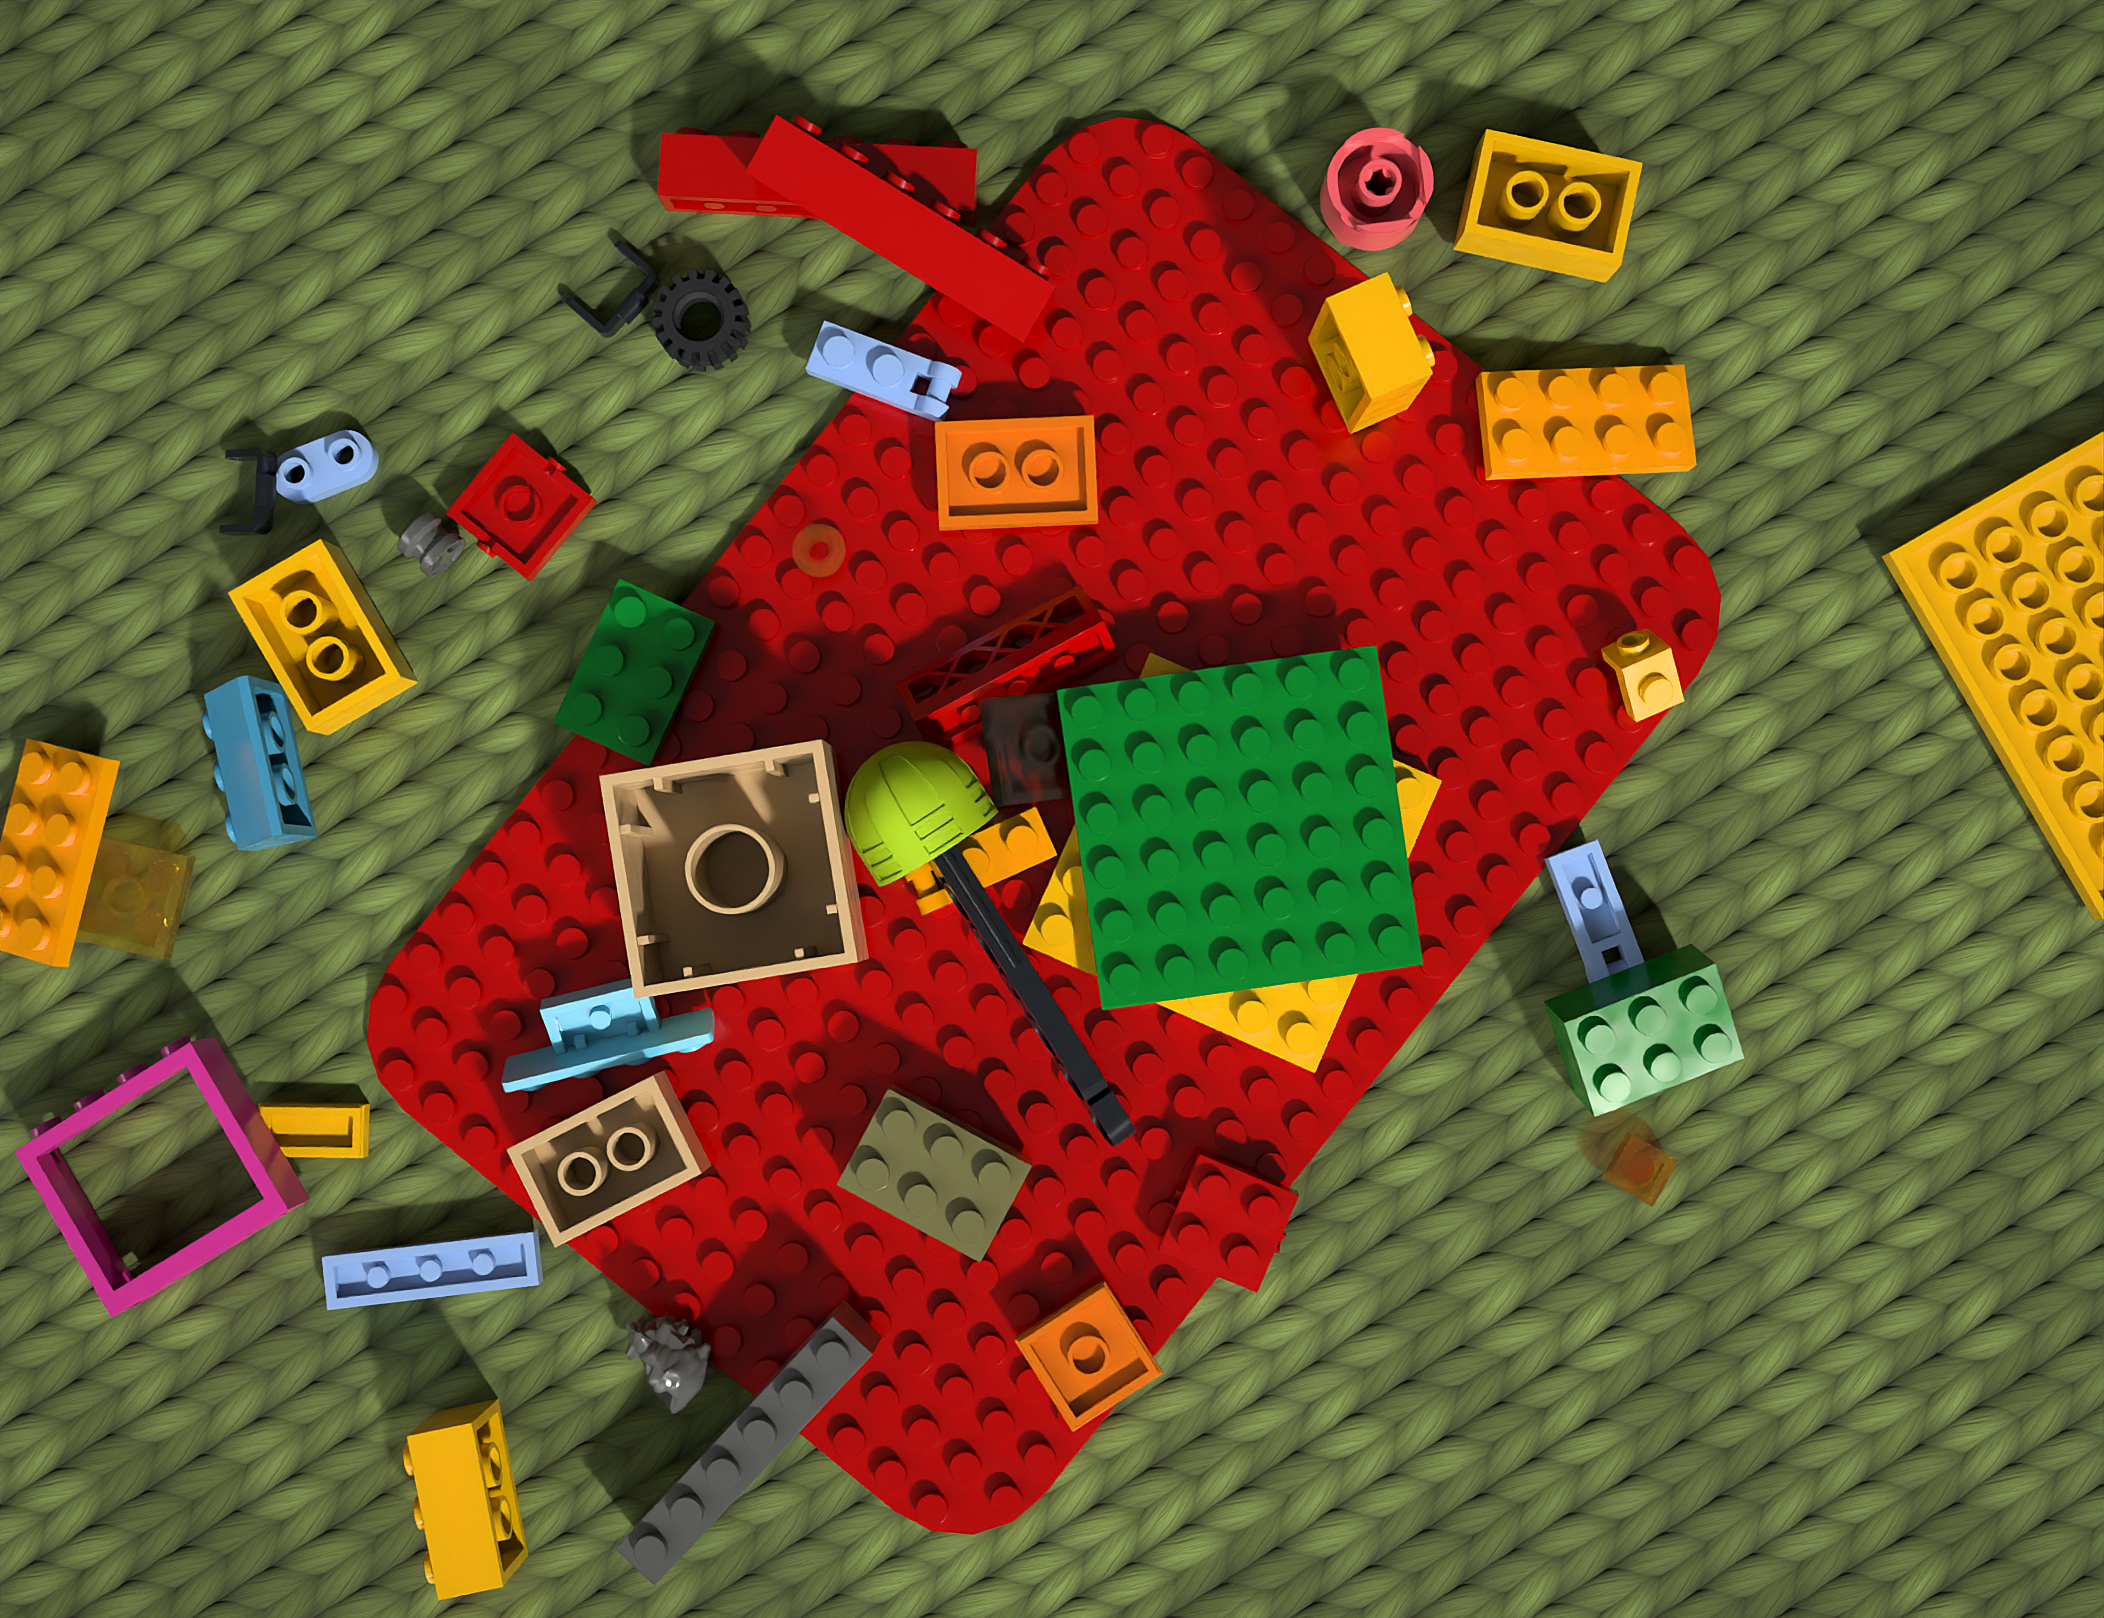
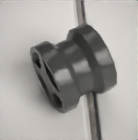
[397,511,466,578]

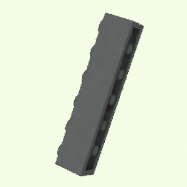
[615,1300,882,1586]

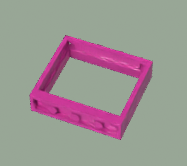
[14,1035,310,1318]

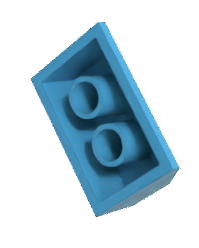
[202,675,318,851]

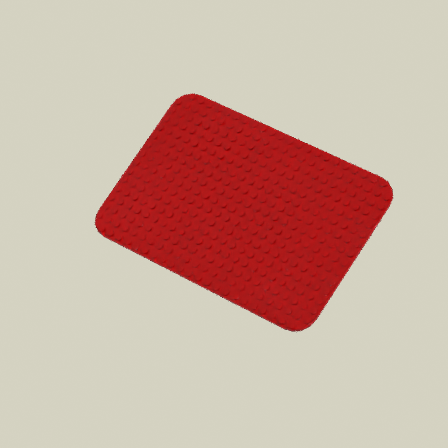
[367,117,1721,1535]

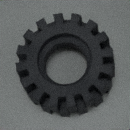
[651,268,751,372]

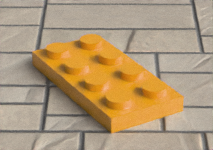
[1475,364,1697,480]
[0,738,120,968]

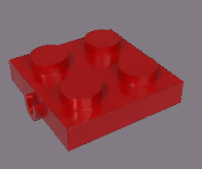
[446,432,597,582]
[1158,1150,1299,1293]

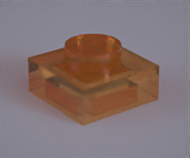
[1602,1132,1679,1207]

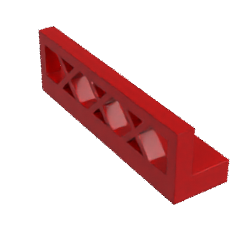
[895,584,1119,749]

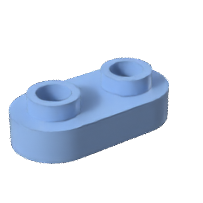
[276,430,379,504]

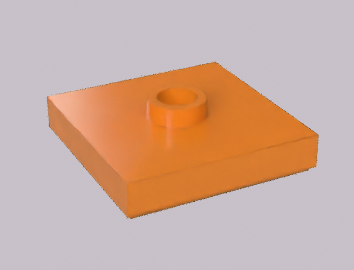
[1015,1279,1163,1432]

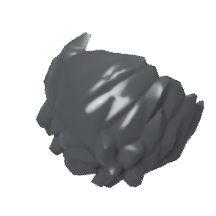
[625,1315,716,1414]

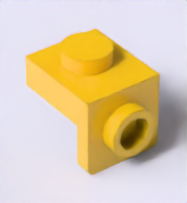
[1601,629,1684,722]

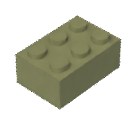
[837,1083,1033,1262]

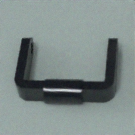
[563,240,660,338]
[219,448,277,536]

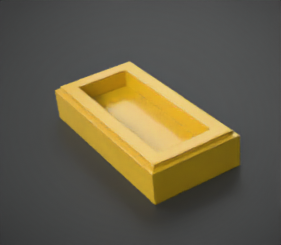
[259,1102,370,1158]

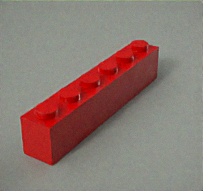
[744,113,1057,343]
[658,127,979,227]

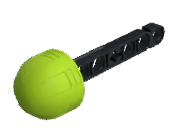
[844,741,1136,1148]

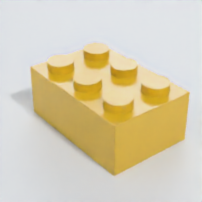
[1453,129,1643,283]
[1308,272,1435,434]
[228,539,419,735]
[403,1399,529,1600]

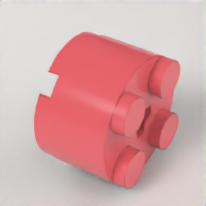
[1320,127,1434,251]

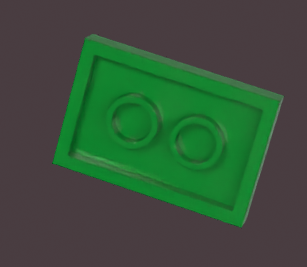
[553,579,718,767]

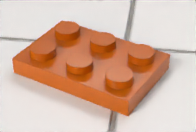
[935,415,1098,531]

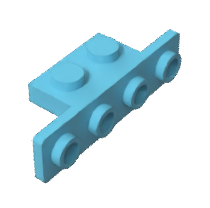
[501,978,715,1092]

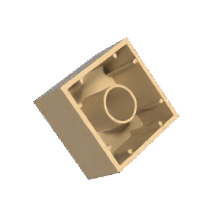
[599,739,869,999]

